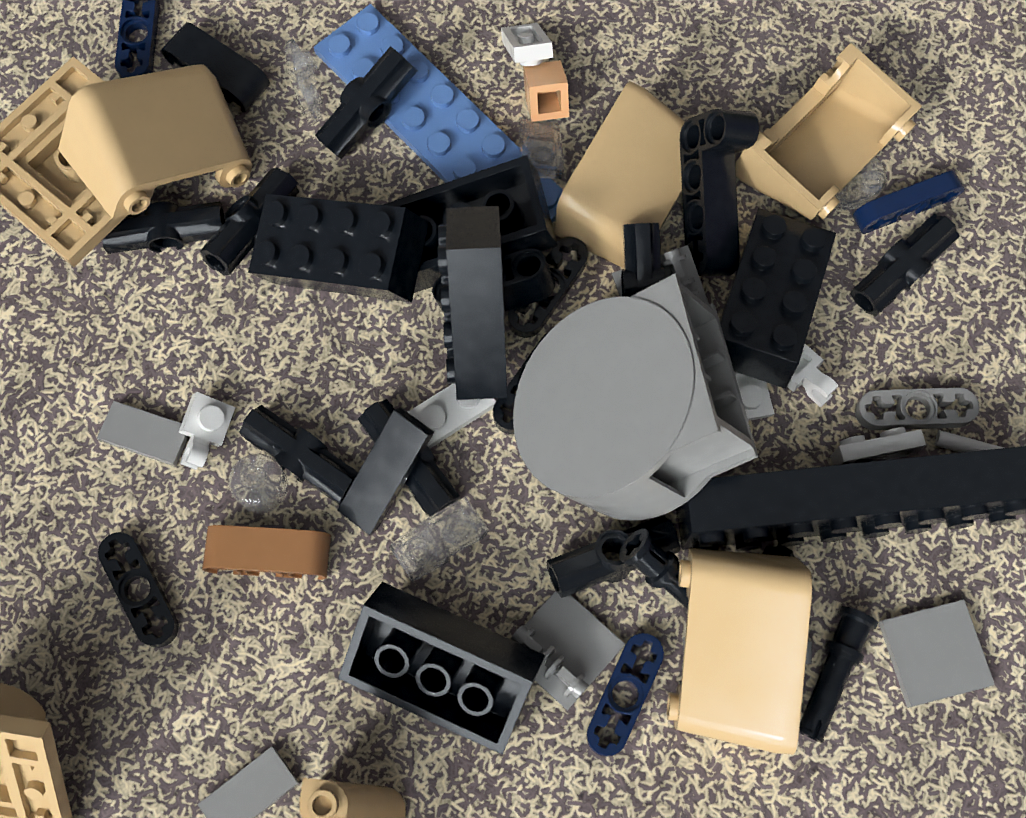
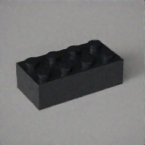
[383,155,558,293]
[248,194,429,303]
[438,206,508,400]
[720,208,836,389]
[338,582,545,755]

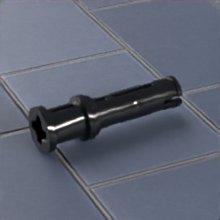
[619,529,689,609]
[799,606,878,743]

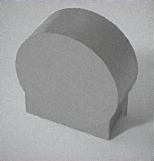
[513,273,758,521]

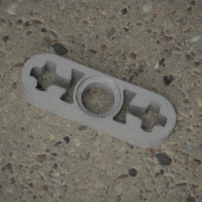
[855,388,980,430]

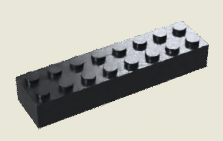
[676,446,1026,551]

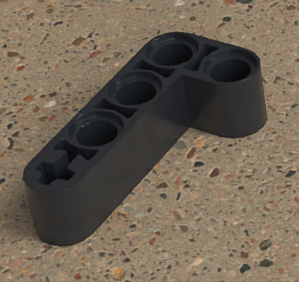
[680,109,759,276]

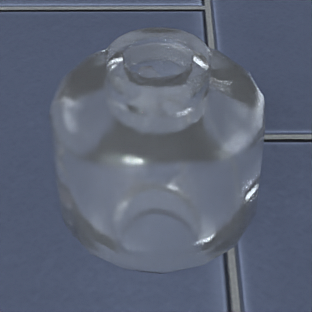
[229,453,289,514]

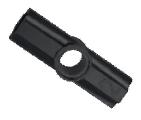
[315,46,417,159]
[200,167,299,276]
[102,201,226,254]
[850,213,960,317]
[621,223,665,297]
[358,399,461,520]
[239,405,358,505]
[547,515,681,598]

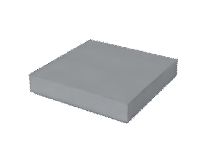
[878,599,995,708]

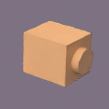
[523,60,569,122]

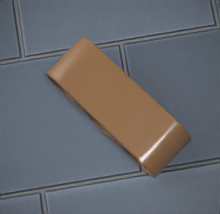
[202,525,331,580]

